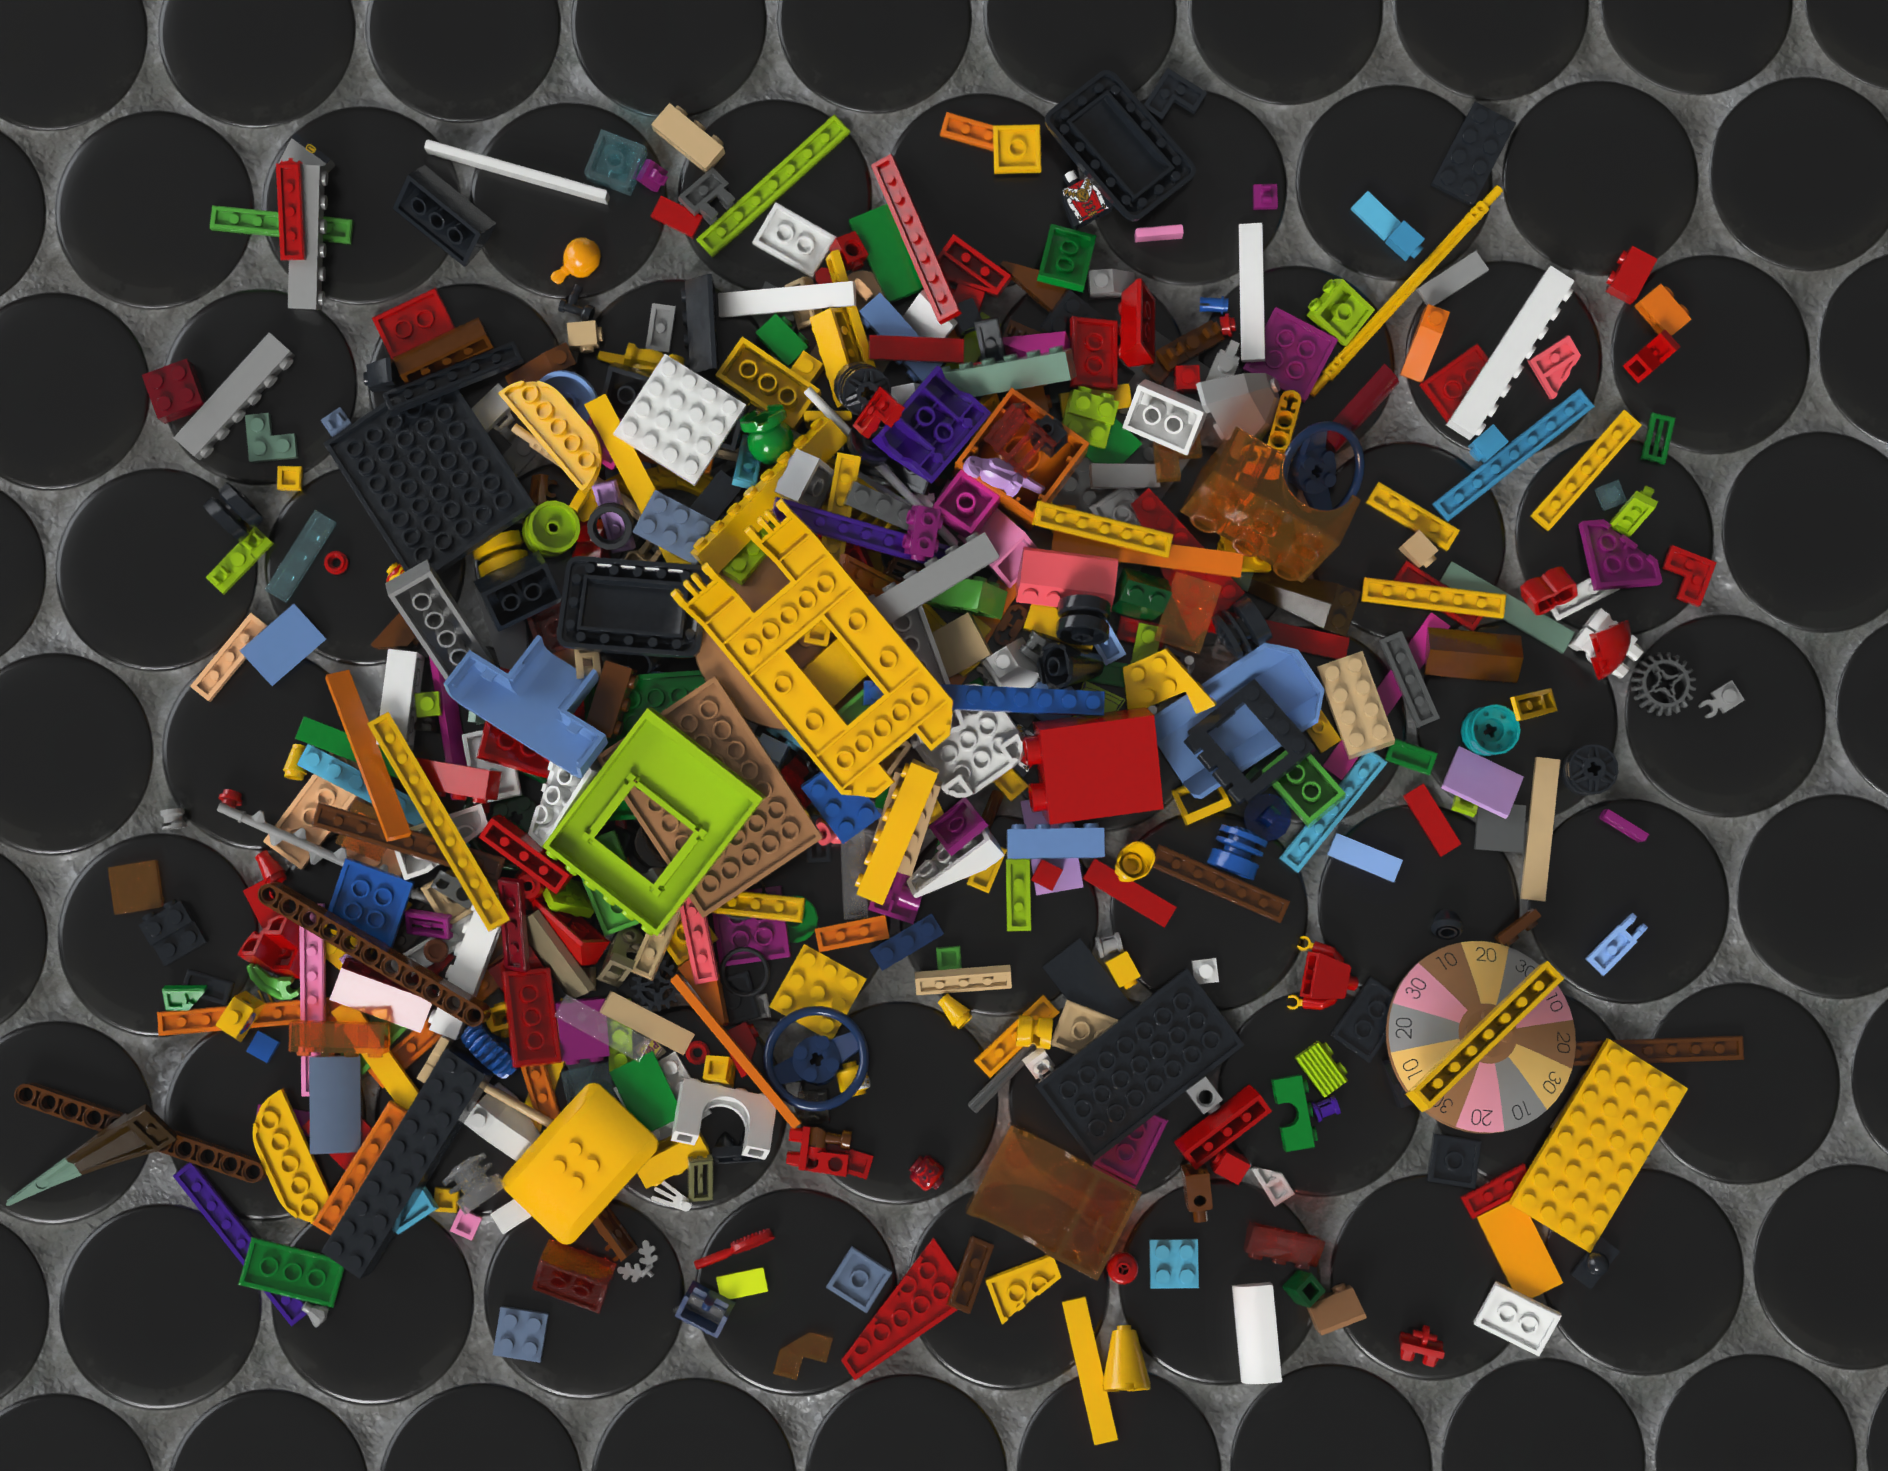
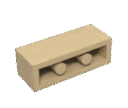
[651,103,725,173]

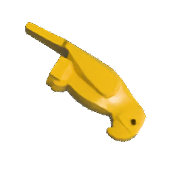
[597,343,685,373]

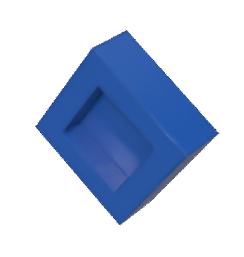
[246,1030,281,1063]

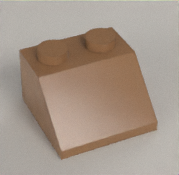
[1307,1283,1367,1336]

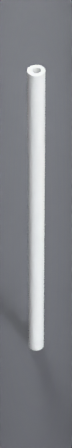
[804,387,959,547]

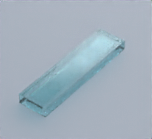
[265,510,337,603]

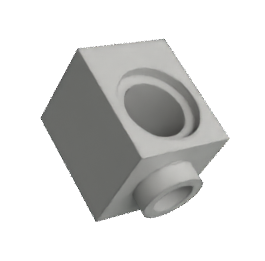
[1186,1076,1223,1115]

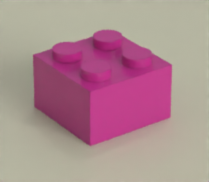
[932,470,1000,538]

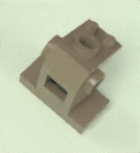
[597,926,644,988]

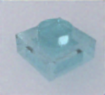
[1595,480,1627,511]

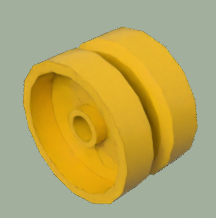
[472,530,529,578]

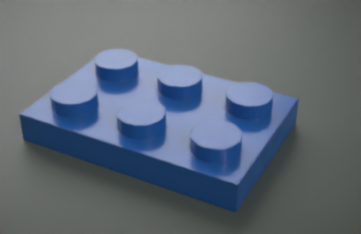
[800,771,882,844]

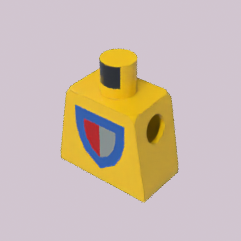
[216,991,266,1042]

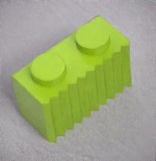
[1294,1041,1348,1097]

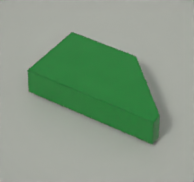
[162,985,208,1011]

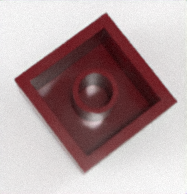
[142,359,207,424]

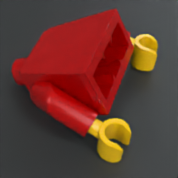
[1287,936,1359,1010]

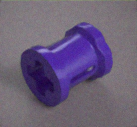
[1310,1093,1341,1122]

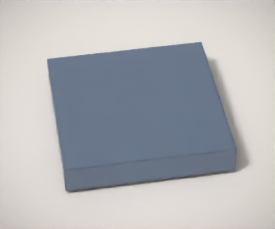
[826,1246,892,1313]

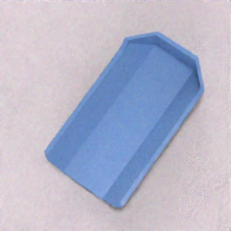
[1154,643,1325,799]

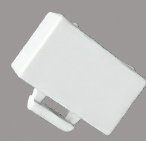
[471,383,514,433]

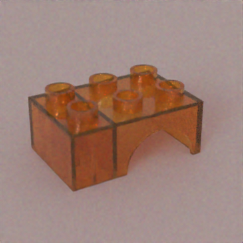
[1180,426,1361,583]
[966,1122,1142,1281]

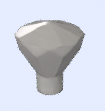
[301,1302,329,1328]

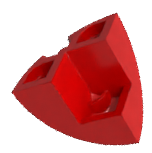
[1589,620,1631,680]
[238,915,300,979]

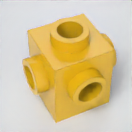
[486,1002,509,1038]

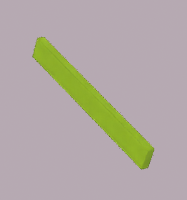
[696,114,850,258]

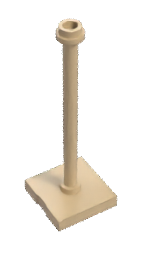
[416,1036,553,1127]

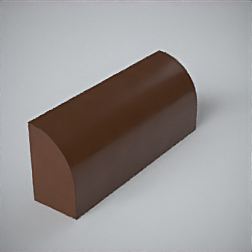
[393,317,494,384]

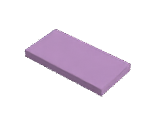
[1020,800,1083,895]

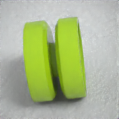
[522,501,580,558]

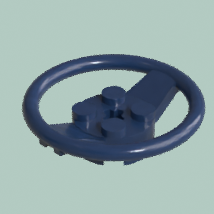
[1278,421,1365,524]
[763,1006,869,1111]

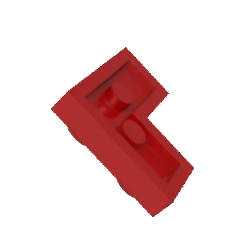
[853,387,905,439]
[1662,545,1717,607]

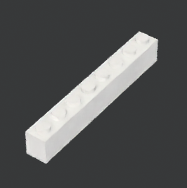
[1446,266,1574,440]

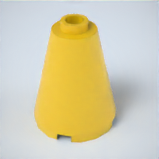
[1102,1325,1151,1392]

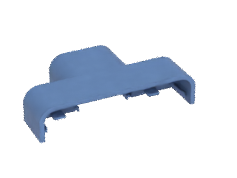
[443,635,608,778]

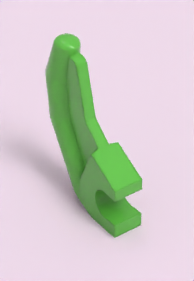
[247,963,300,1000]

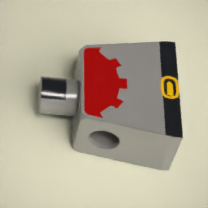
[279,133,335,172]

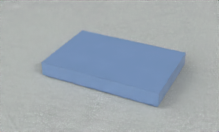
[239,603,326,686]

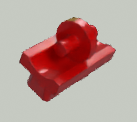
[1399,1325,1445,1367]

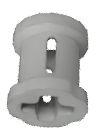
[1095,932,1124,958]

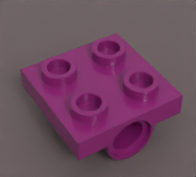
[868,872,922,924]

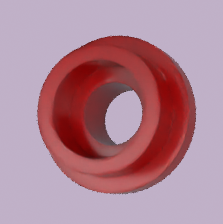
[1220,313,1237,337]
[324,551,348,575]
[218,789,243,808]
[686,1041,710,1065]

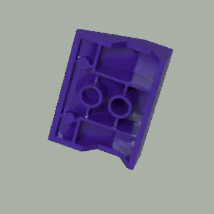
[872,365,991,484]

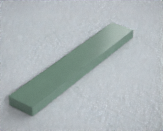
[1439,561,1575,653]

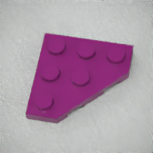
[1578,519,1663,591]

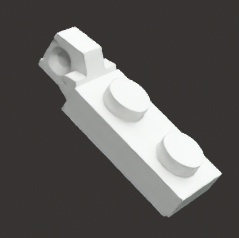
[1205,340,1240,381]

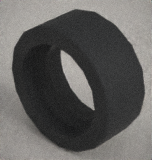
[587,502,634,550]

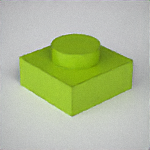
[414,691,442,718]
[1451,795,1478,817]

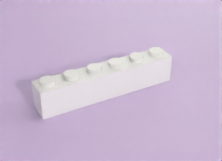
[428,899,502,1040]

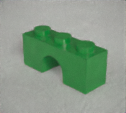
[1271,1074,1318,1152]

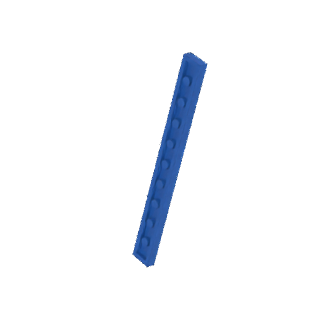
[863,681,1105,717]

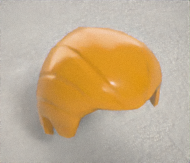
[550,238,601,284]

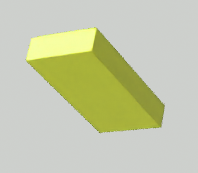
[716,1267,769,1299]

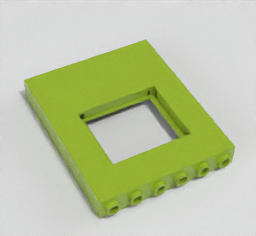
[542,707,766,936]

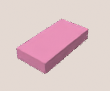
[1134,224,1184,243]

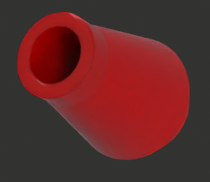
[255,850,287,884]

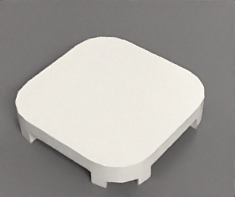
[910,684,1024,798]

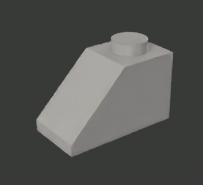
[1087,269,1135,300]

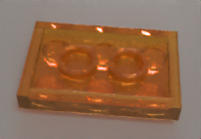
[1154,571,1222,654]

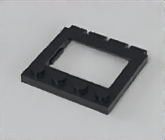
[1184,679,1316,805]

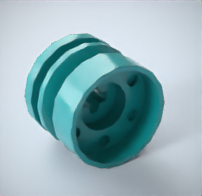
[1461,704,1521,756]

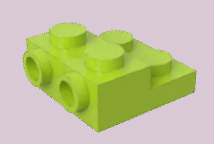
[1307,279,1375,346]
[1062,386,1119,449]

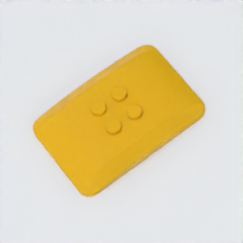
[502,1083,659,1245]

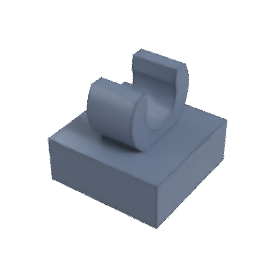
[321,407,352,437]

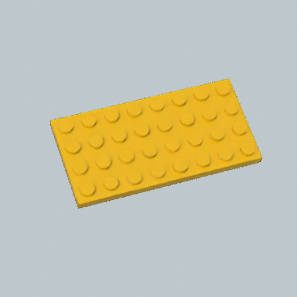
[1508,1038,1688,1253]

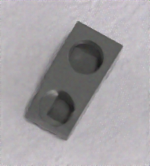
[430,870,472,910]

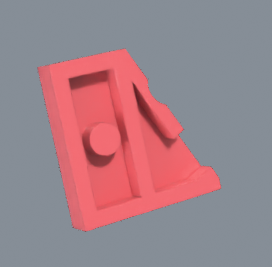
[1527,335,1581,399]

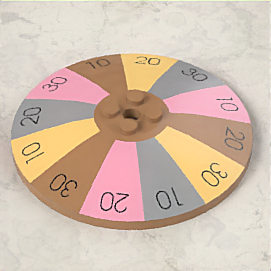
[1386,941,1576,1134]

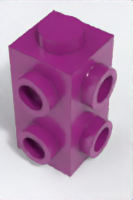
[902,505,943,562]

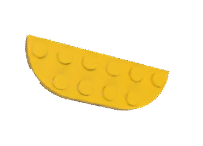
[498,381,602,494]
[253,1088,331,1224]

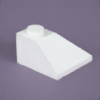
[982,637,1040,688]

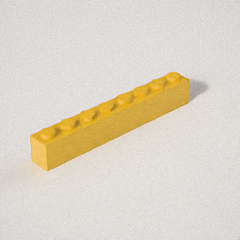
[690,417,847,574]
[1406,961,1564,1112]

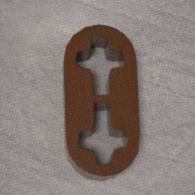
[994,604,1027,647]

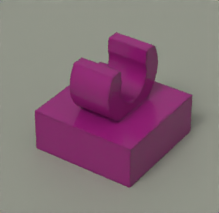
[636,159,668,192]
[1253,184,1278,210]

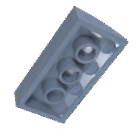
[309,1055,361,1154]

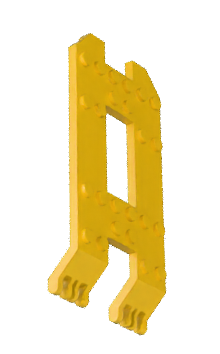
[670,498,954,798]

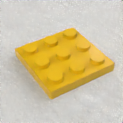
[769,944,866,1040]

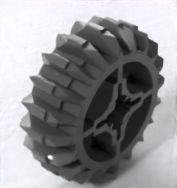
[1631,652,1696,716]

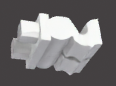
[1568,608,1644,678]

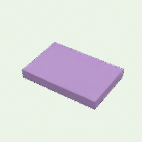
[1441,746,1524,819]

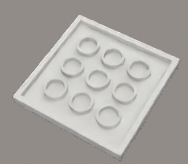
[613,354,746,486]

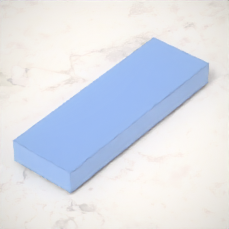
[1327,833,1403,882]

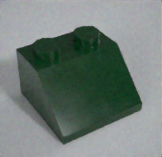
[1111,567,1172,622]

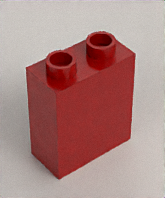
[1023,707,1164,825]

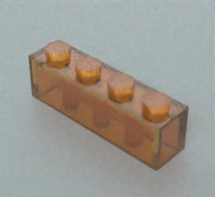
[289,1020,391,1058]

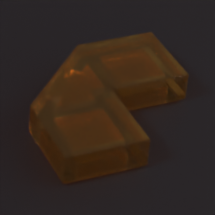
[773,1332,833,1380]

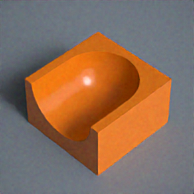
[953,388,1090,531]

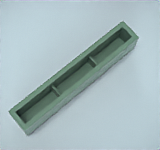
[941,345,1077,397]

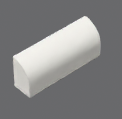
[1232,1282,1282,1384]

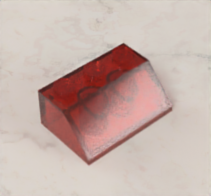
[1243,1221,1326,1270]
[532,1239,617,1314]

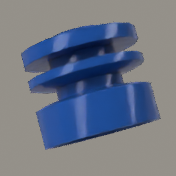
[1207,824,1268,880]

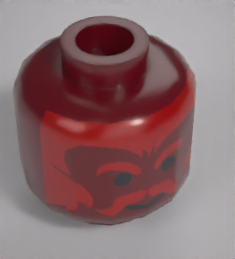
[909,1155,945,1191]

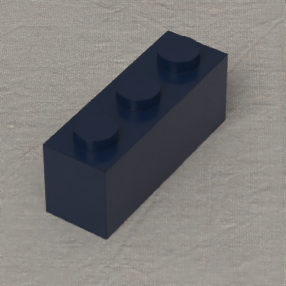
[870,913,944,971]

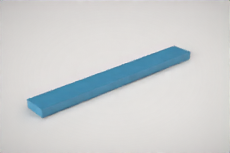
[1432,388,1595,522]

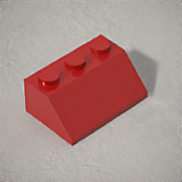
[1118,278,1156,367]
[532,899,610,966]

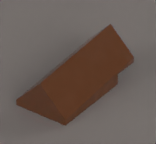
[1424,627,1524,683]

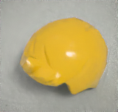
[1115,841,1155,882]

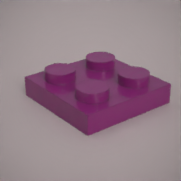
[929,798,989,856]

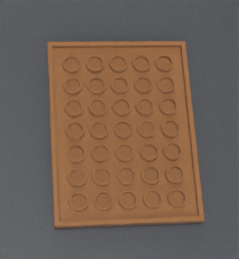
[597,676,824,918]

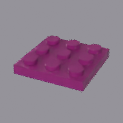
[1242,307,1338,403]
[712,886,792,966]

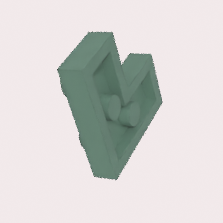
[245,413,298,463]

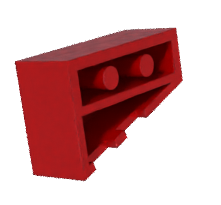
[937,234,1012,298]

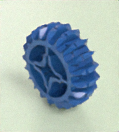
[461,1024,517,1079]

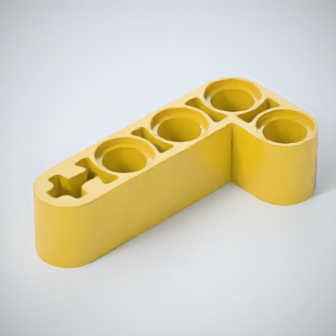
[1238,390,1301,481]

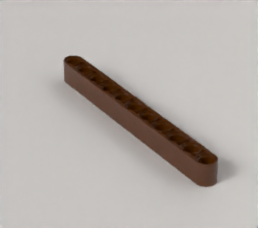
[258,882,491,1027]
[14,1083,267,1183]

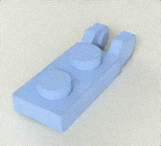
[1585,913,1648,976]

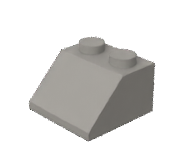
[775,448,834,509]

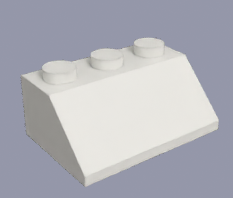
[1122,379,1207,455]

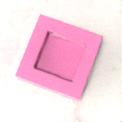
[450,1208,483,1241]

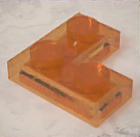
[1152,433,1202,483]

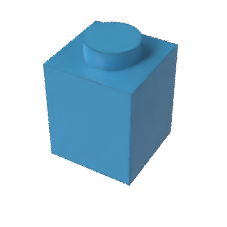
[1385,221,1425,261]
[1468,424,1509,464]

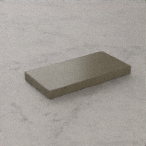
[526,910,595,1000]

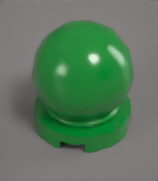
[740,404,794,465]

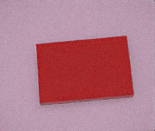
[372,288,455,361]
[1070,316,1118,391]
[1419,343,1489,422]

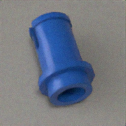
[1199,296,1229,315]

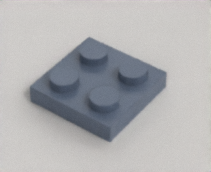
[493,1306,549,1363]

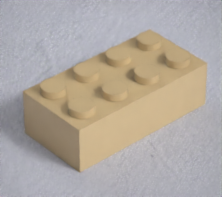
[1317,651,1395,760]
[870,767,943,877]

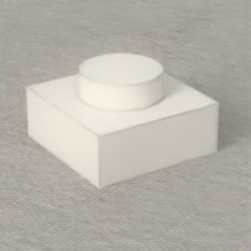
[1192,958,1219,984]

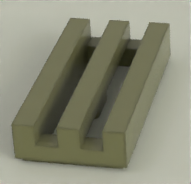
[688,1154,713,1202]

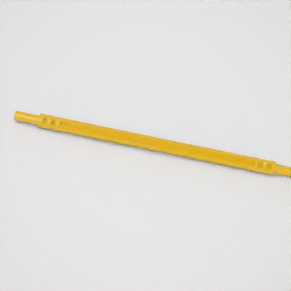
[1310,185,1503,397]

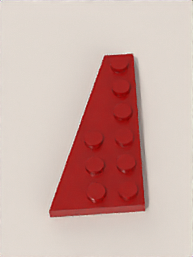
[1131,488,1245,641]
[841,1237,958,1380]

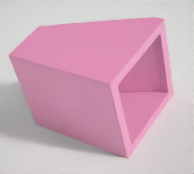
[957,508,1038,589]

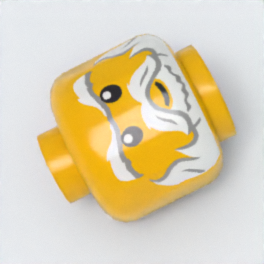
[836,1061,870,1097]

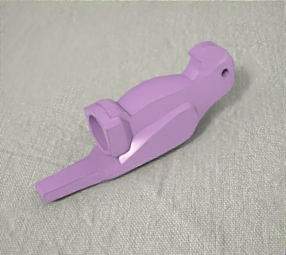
[963,456,1045,498]

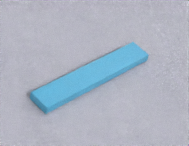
[1279,752,1388,873]

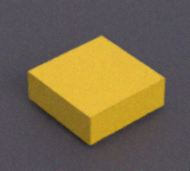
[277,466,303,491]
[433,1187,460,1213]

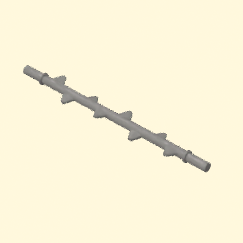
[217,802,431,906]

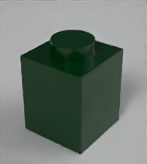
[1282,1270,1326,1308]

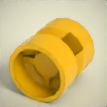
[1016,1015,1053,1049]

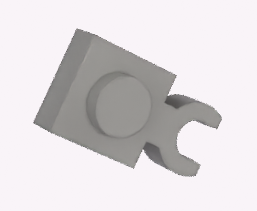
[1698,680,1745,718]

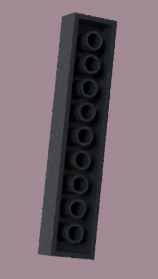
[321,1046,494,1279]

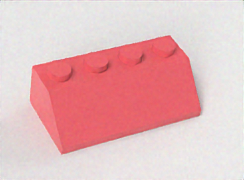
[1015,547,1118,609]

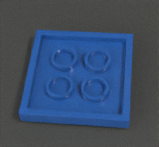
[328,857,415,948]

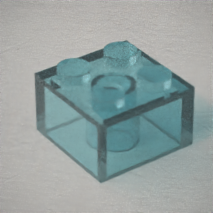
[584,129,648,196]

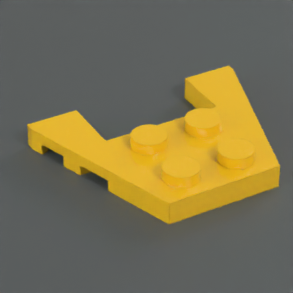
[1123,648,1217,714]

